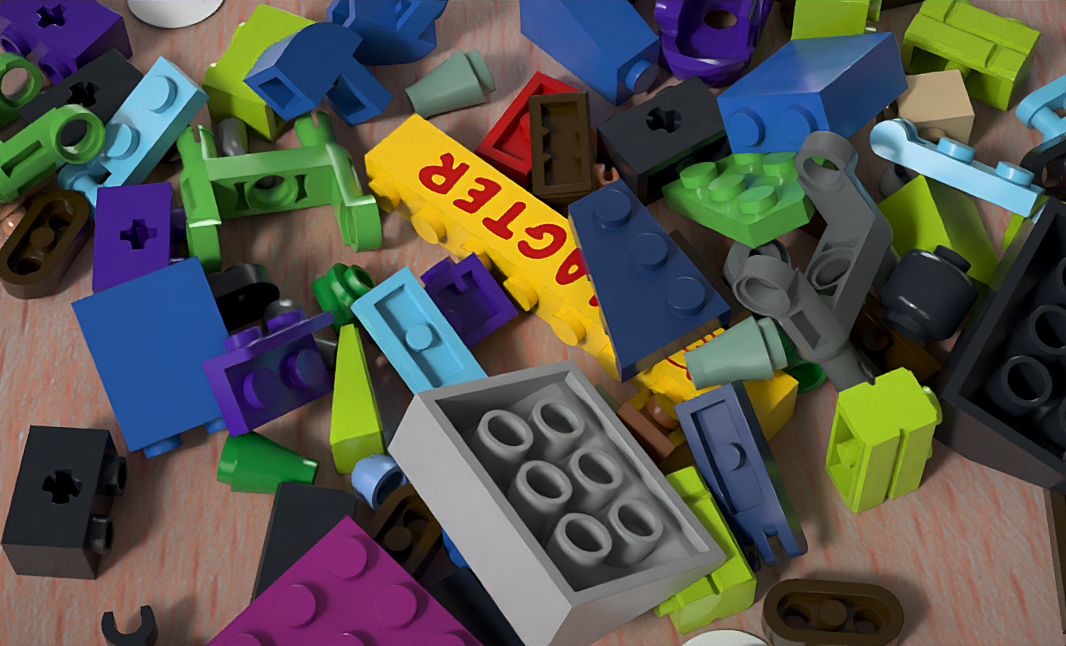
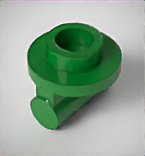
[311,263,377,338]

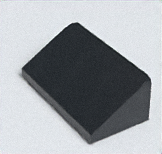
[249,481,358,605]

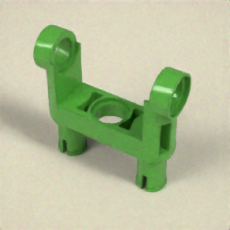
[0,52,106,205]
[176,111,382,274]

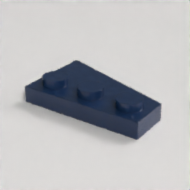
[568,178,731,383]

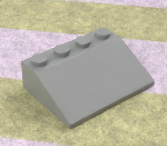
[388,359,728,646]

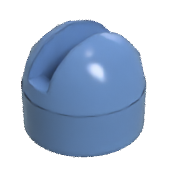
[351,453,410,511]

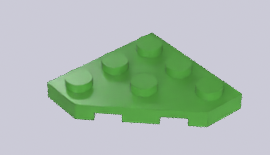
[661,152,835,249]

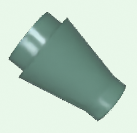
[404,48,496,119]
[683,315,788,391]

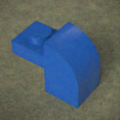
[326,0,448,66]
[243,22,393,127]

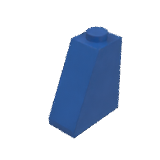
[519,0,659,108]

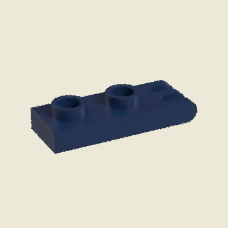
[674,379,808,573]

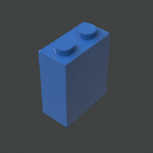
[716,32,908,154]
[71,255,229,459]

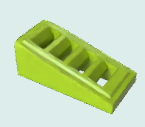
[330,324,388,474]

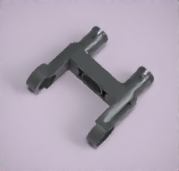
[733,131,902,393]

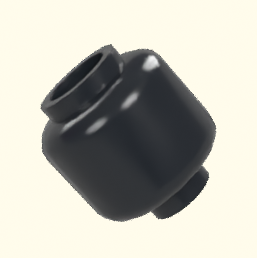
[879,245,978,346]

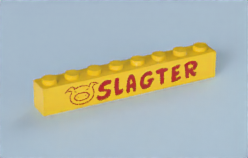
[364,113,799,443]

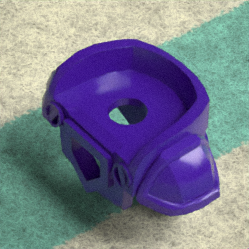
[654,0,774,89]

